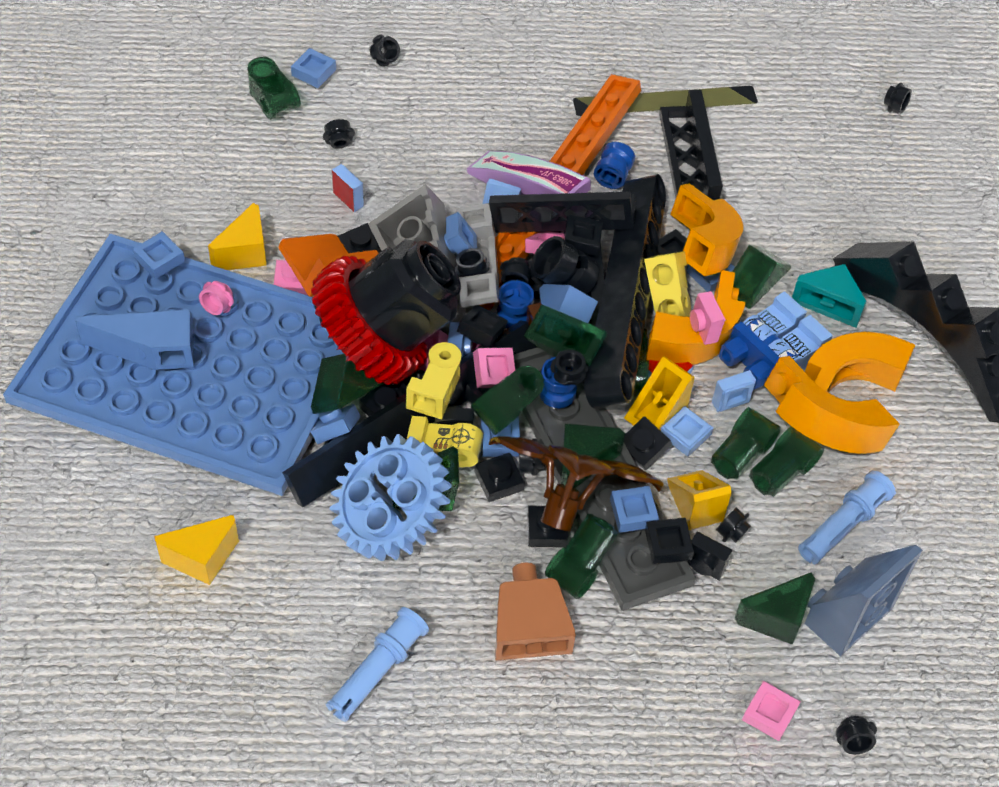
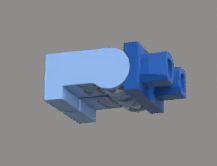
[719,291,833,390]

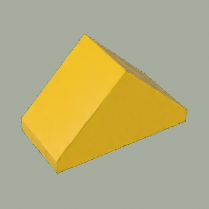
[208,203,267,270]
[624,356,695,431]
[667,470,731,530]
[154,515,239,585]

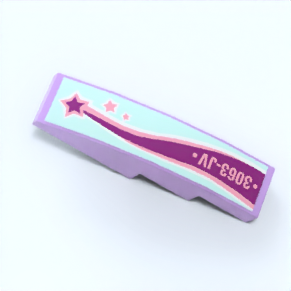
[467,151,591,195]

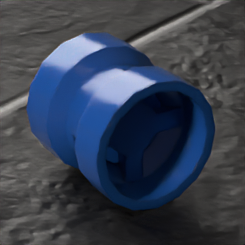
[594,142,636,189]
[497,280,534,328]
[539,357,577,409]

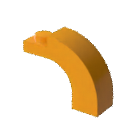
[670,183,744,276]
[645,270,746,365]
[805,332,915,393]
[764,356,900,454]

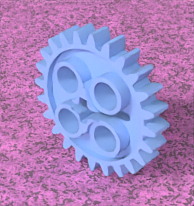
[330,434,451,561]

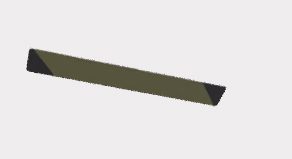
[573,86,758,116]

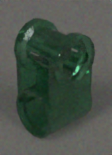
[247,57,301,120]
[470,365,544,435]

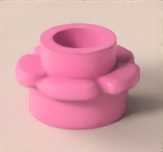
[199,281,234,315]

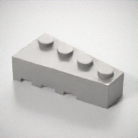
[368,184,466,335]

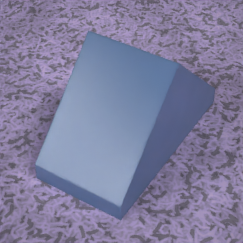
[539,284,598,350]

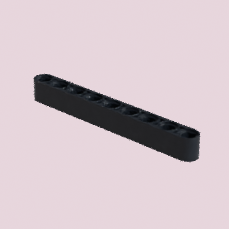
[584,174,666,408]

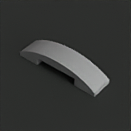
[456,203,499,307]

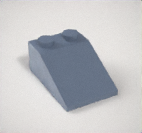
[804,545,923,657]

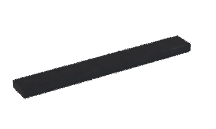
[282,320,537,507]

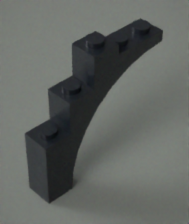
[833,241,999,423]

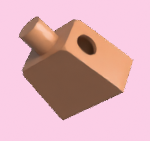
[495,562,576,660]

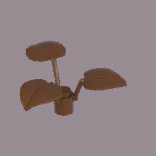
[489,436,664,531]

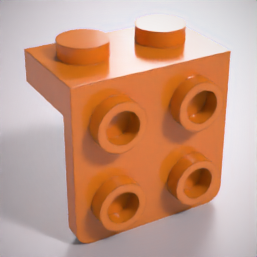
[278,234,379,297]

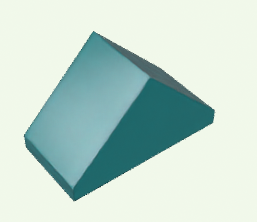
[792,264,867,328]

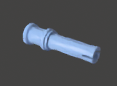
[798,470,896,565]
[326,607,429,722]

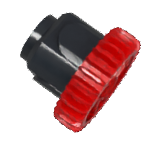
[311,239,461,385]

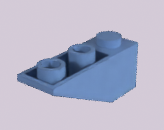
[75,309,194,370]

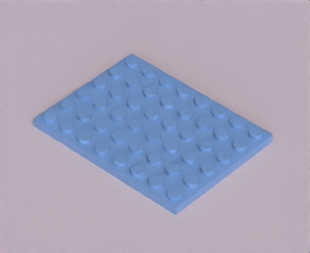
[3,234,352,496]

